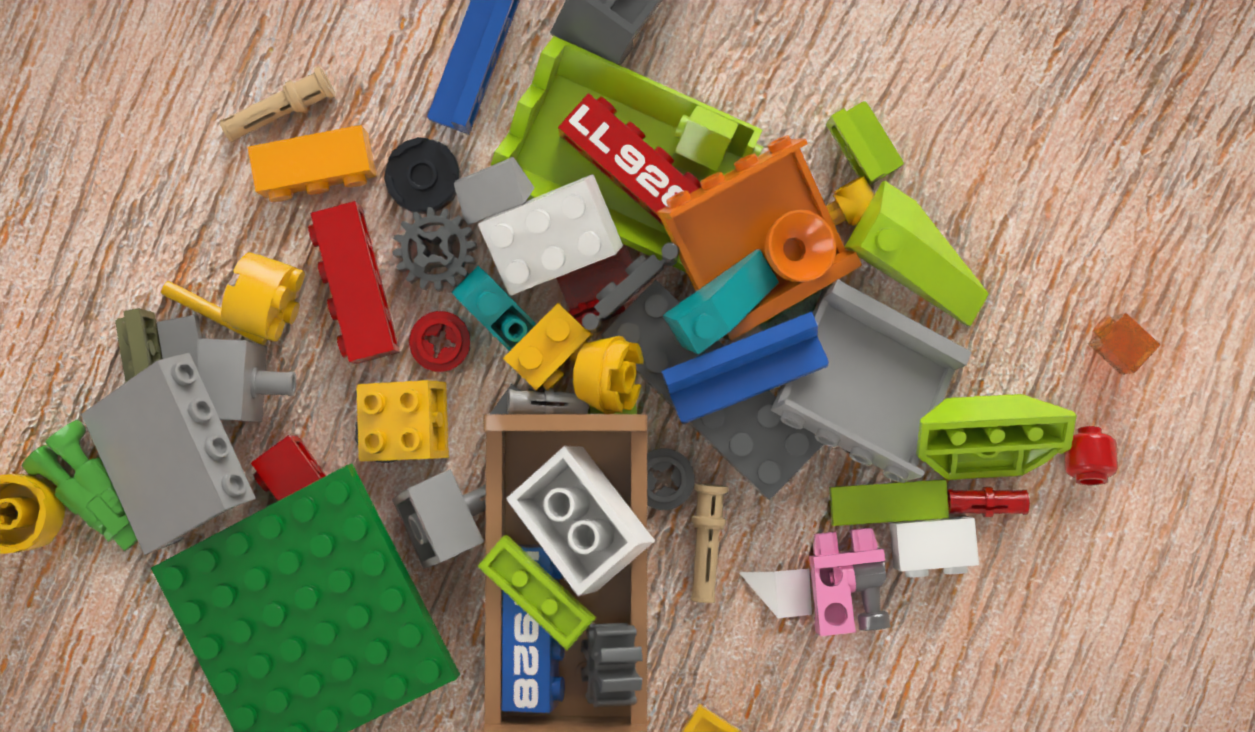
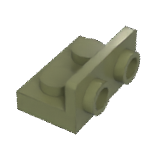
[115,308,163,382]

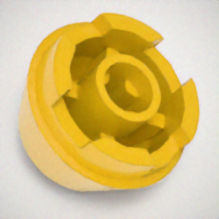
[573,336,643,414]

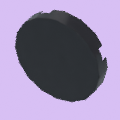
[384,137,461,214]

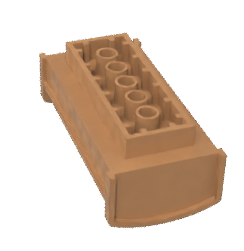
[482,414,647,732]

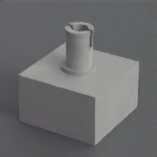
[197,338,296,422]
[392,469,486,569]

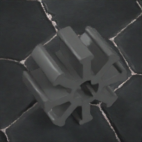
[581,623,643,707]

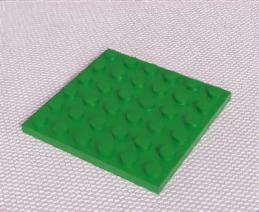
[151,463,461,732]

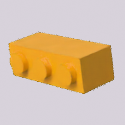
[248,125,377,202]

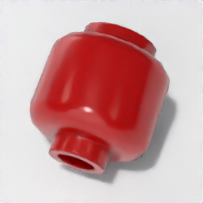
[1064,426,1118,485]

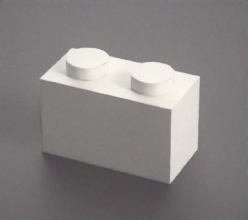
[889,516,979,577]

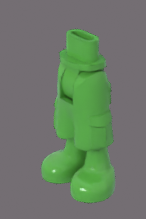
[22,420,138,552]

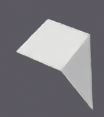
[739,568,812,618]

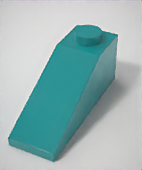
[662,249,779,354]

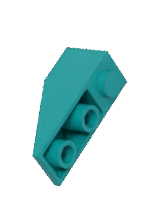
[451,266,536,351]

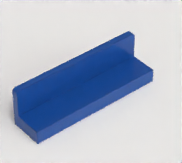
[428,0,520,135]
[662,312,829,424]

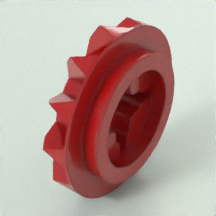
[409,311,470,372]

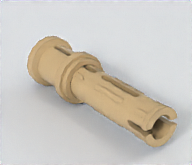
[219,66,336,142]
[690,484,729,603]

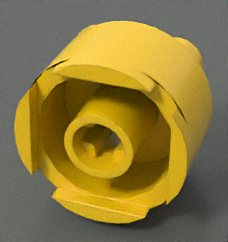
[221,252,305,342]
[0,474,65,554]

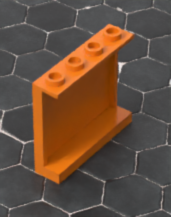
[657,135,862,341]

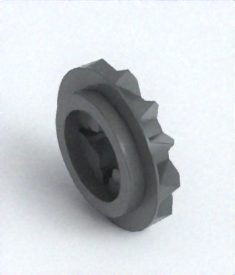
[647,448,695,510]

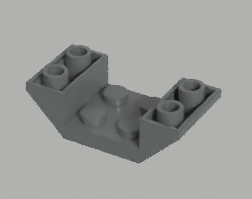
[550,0,663,66]

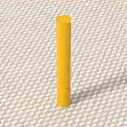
[161,281,267,345]

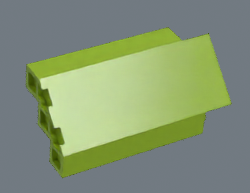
[490,36,763,272]

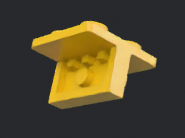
[503,303,592,391]

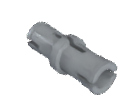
[507,388,589,414]

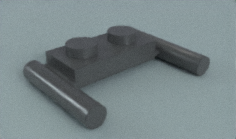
[582,243,678,333]

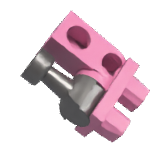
[809,528,891,636]

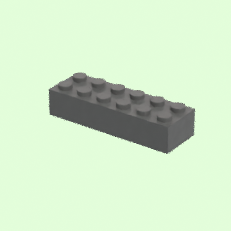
[601,280,824,500]

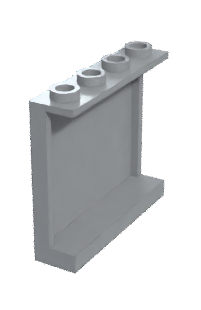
[770,279,972,483]
[81,353,255,555]

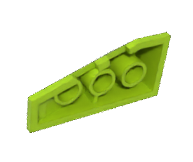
[844,181,989,327]

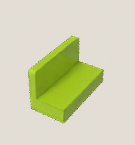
[826,101,904,185]

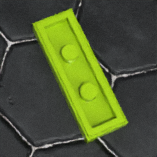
[829,479,949,526]
[477,535,596,650]

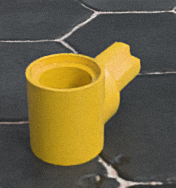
[826,175,875,226]

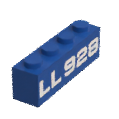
[502,544,565,713]

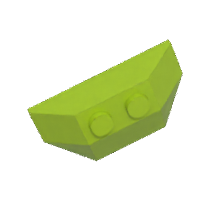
[916,394,1077,480]

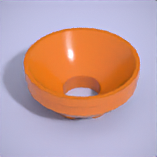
[765,210,836,282]

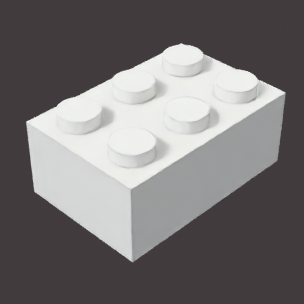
[478,174,623,296]
[506,446,655,596]

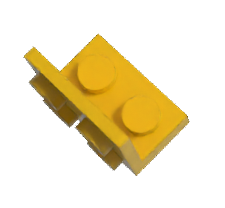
[356,380,449,462]

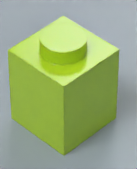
[674,105,739,171]

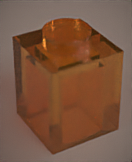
[1088,313,1161,375]

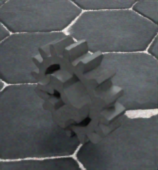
[392,207,477,292]

